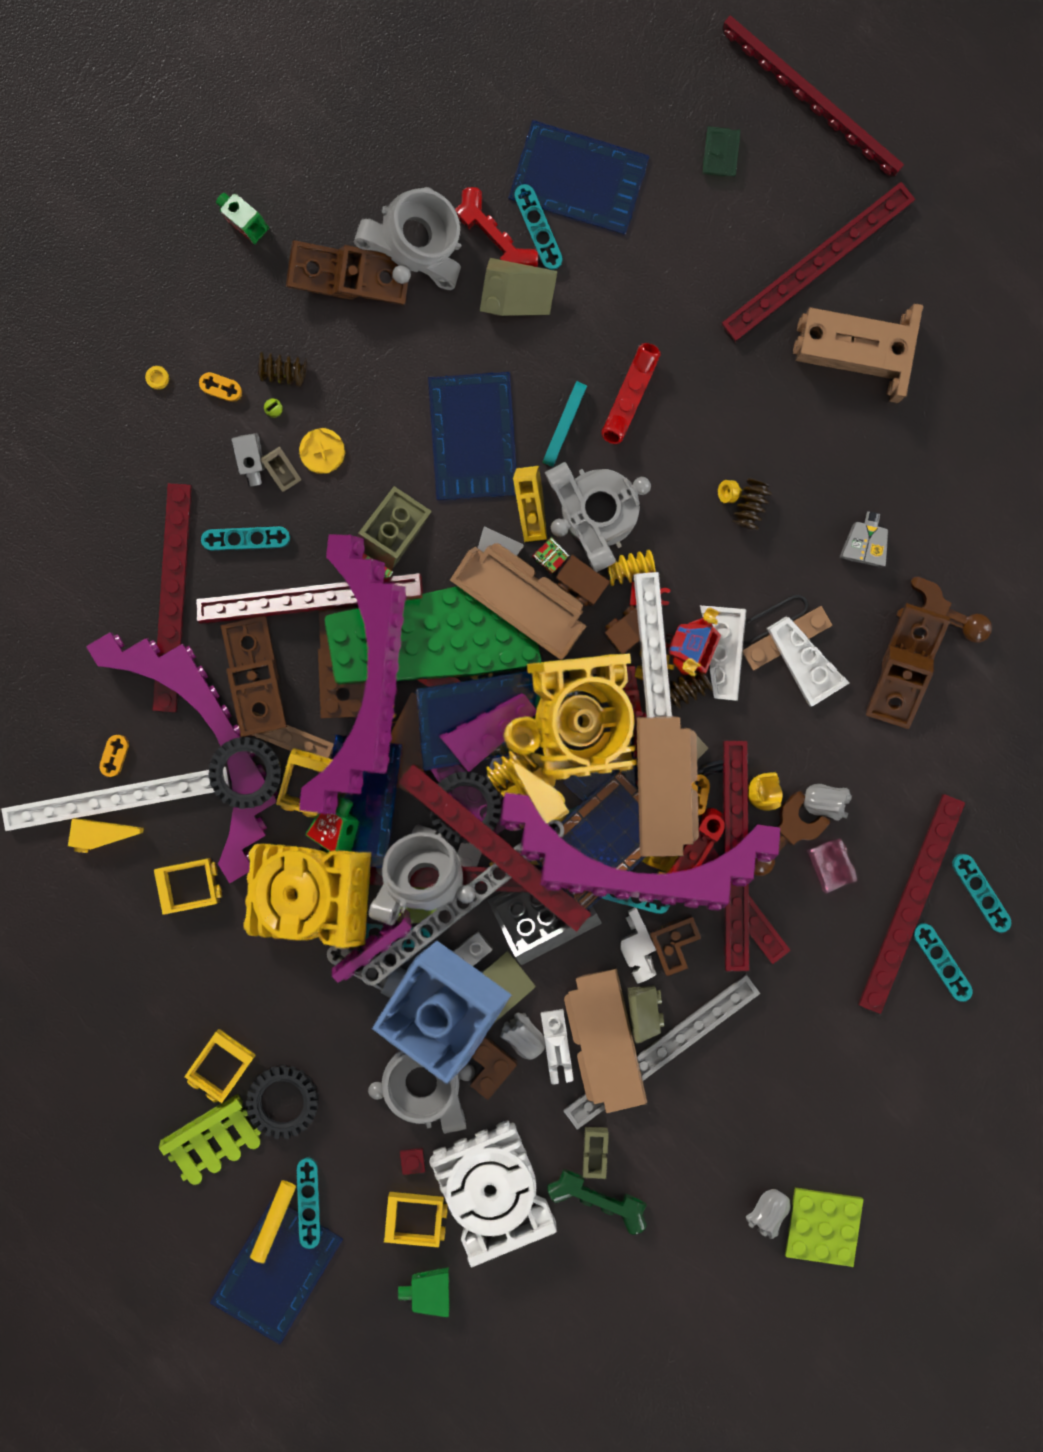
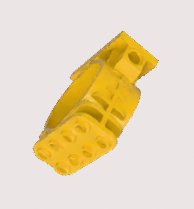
[527,654,637,779]
[244,843,371,948]

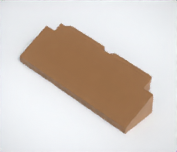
[450,543,587,660]
[637,716,699,856]
[564,969,648,1113]

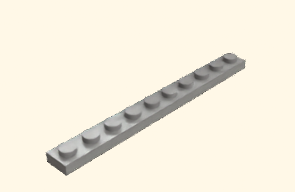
[564,974,760,1130]

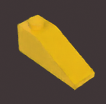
[513,466,547,542]
[504,762,567,823]
[68,818,144,853]

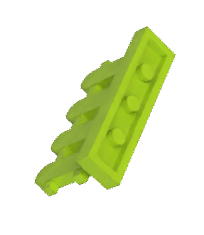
[159,1094,261,1185]

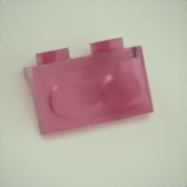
[808,839,857,893]

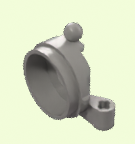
[354,187,462,290]
[545,462,651,572]
[369,824,475,925]
[368,1050,475,1134]

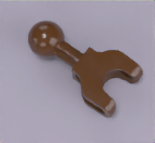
[896,577,992,643]
[754,791,830,876]

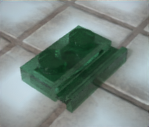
[702,126,741,177]

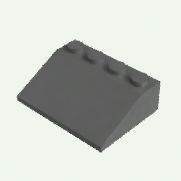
[487,888,602,966]

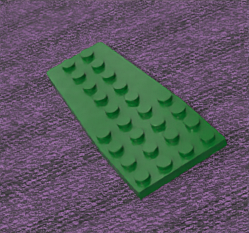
[325,586,541,684]

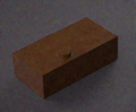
[371,692,453,795]

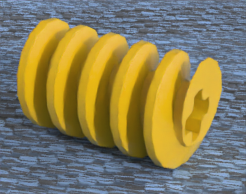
[607,550,656,586]
[485,751,537,792]

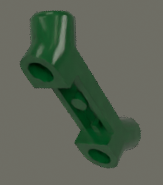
[547,1169,647,1235]

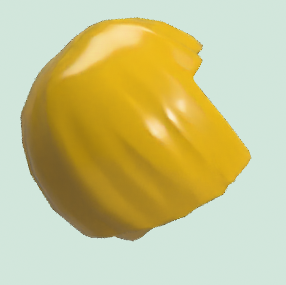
[504,717,541,755]
[748,772,783,811]

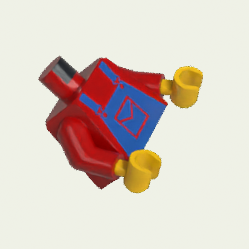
[664,607,721,677]

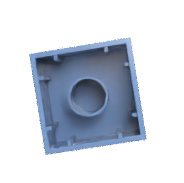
[372,941,512,1084]

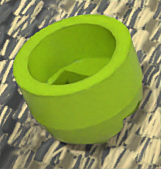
[264,398,283,418]

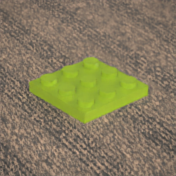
[785,1188,863,1267]

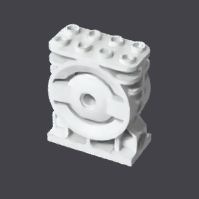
[429,1120,557,1267]

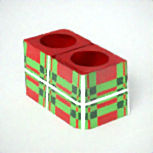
[531,537,569,574]

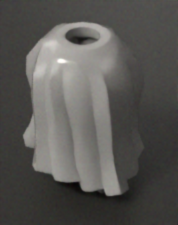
[803,784,852,821]
[500,1013,545,1060]
[746,1189,790,1239]

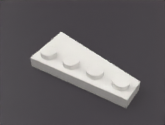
[700,605,747,700]
[767,617,849,707]

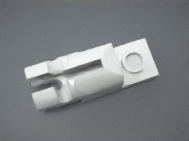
[620,907,656,983]
[541,1009,573,1084]

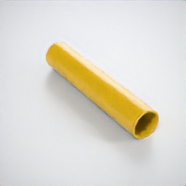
[250,1180,296,1263]

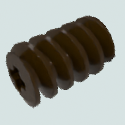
[258,352,307,387]
[732,478,772,530]
[669,670,713,712]

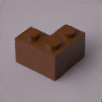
[556,555,610,607]
[603,605,640,654]
[649,915,701,976]
[470,1035,517,1100]

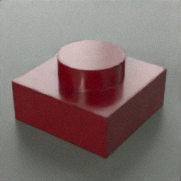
[400,1148,426,1175]

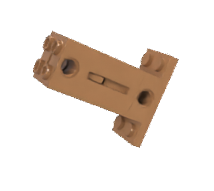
[793,304,923,403]

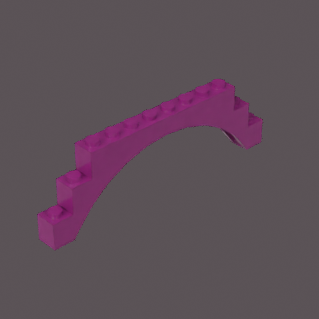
[299,535,406,814]
[86,632,279,883]
[500,793,780,911]

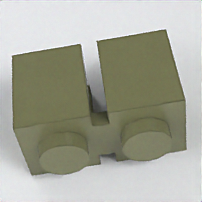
[582,1127,608,1179]

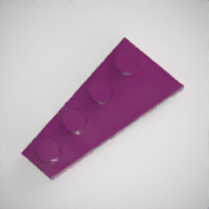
[439,694,537,772]
[430,761,505,834]
[332,908,411,983]

